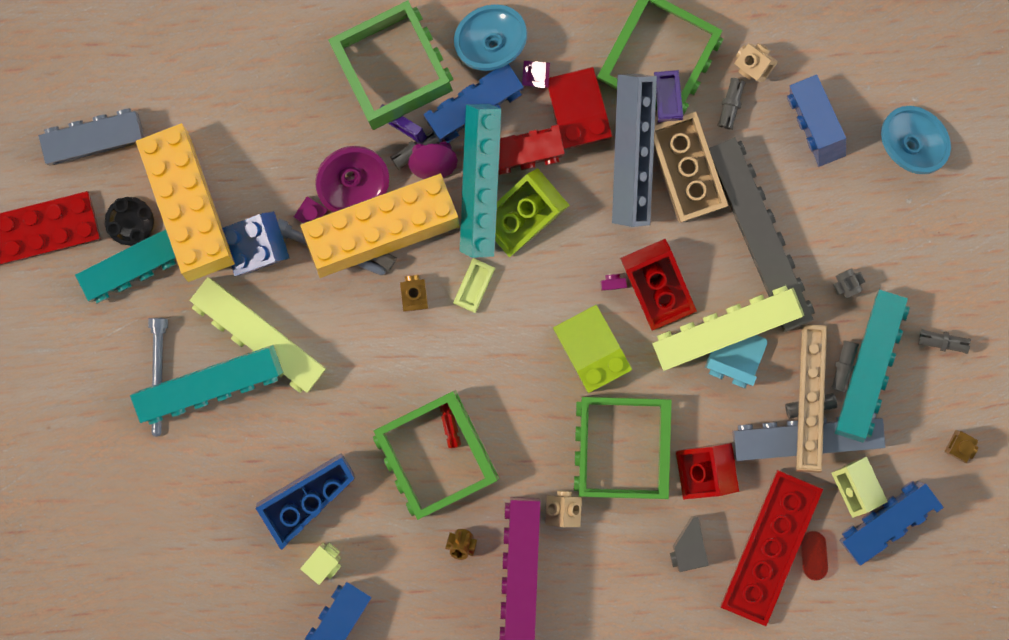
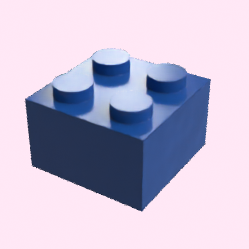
[222,211,290,276]

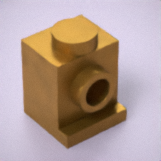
[400,275,429,312]
[944,430,978,463]

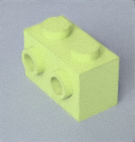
[832,457,888,518]
[300,542,341,585]

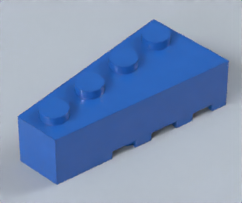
[423,64,524,143]
[256,453,354,550]
[839,481,944,566]
[304,582,372,640]

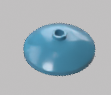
[454,4,527,71]
[881,106,951,174]

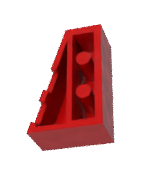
[498,124,565,176]

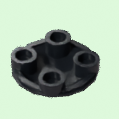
[105,197,154,246]

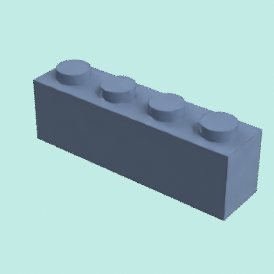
[38,108,144,166]

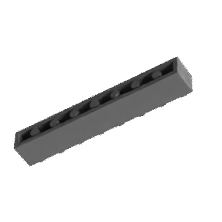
[709,137,815,332]

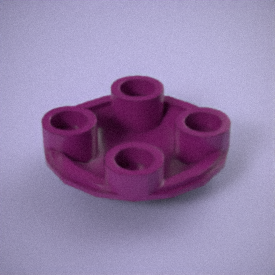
[408,142,458,179]

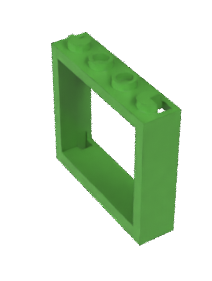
[328,0,454,130]
[597,0,724,115]
[373,390,500,520]
[574,397,672,499]

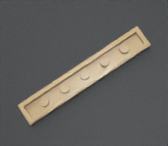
[796,324,827,473]

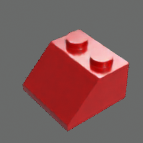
[675,443,740,500]

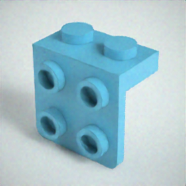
[704,335,767,389]

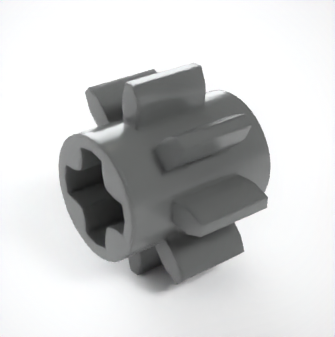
[833,268,865,298]

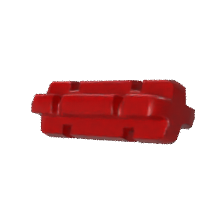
[439,403,461,449]

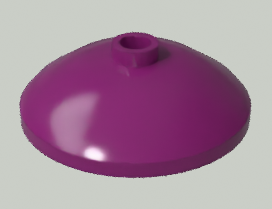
[315,146,389,212]

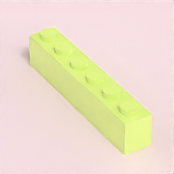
[189,277,326,393]
[652,285,804,371]

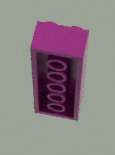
[499,497,541,640]

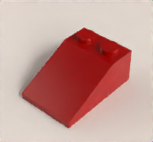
[547,67,612,150]
[620,238,697,331]

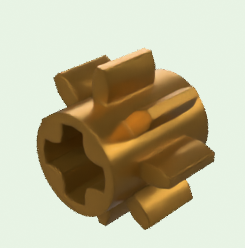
[445,529,477,560]

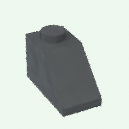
[670,516,709,572]

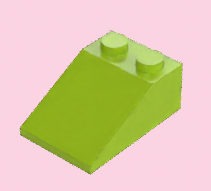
[495,168,570,257]
[553,305,632,393]

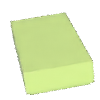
[453,258,495,313]

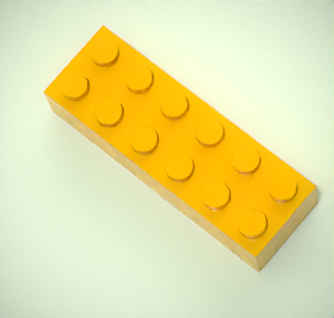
[136,123,235,282]
[300,173,459,278]

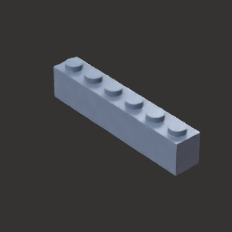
[612,73,657,227]
[732,413,886,461]

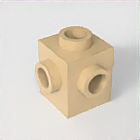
[734,43,778,82]
[545,491,582,527]

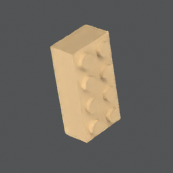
[654,112,728,223]

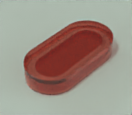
[801,531,828,581]

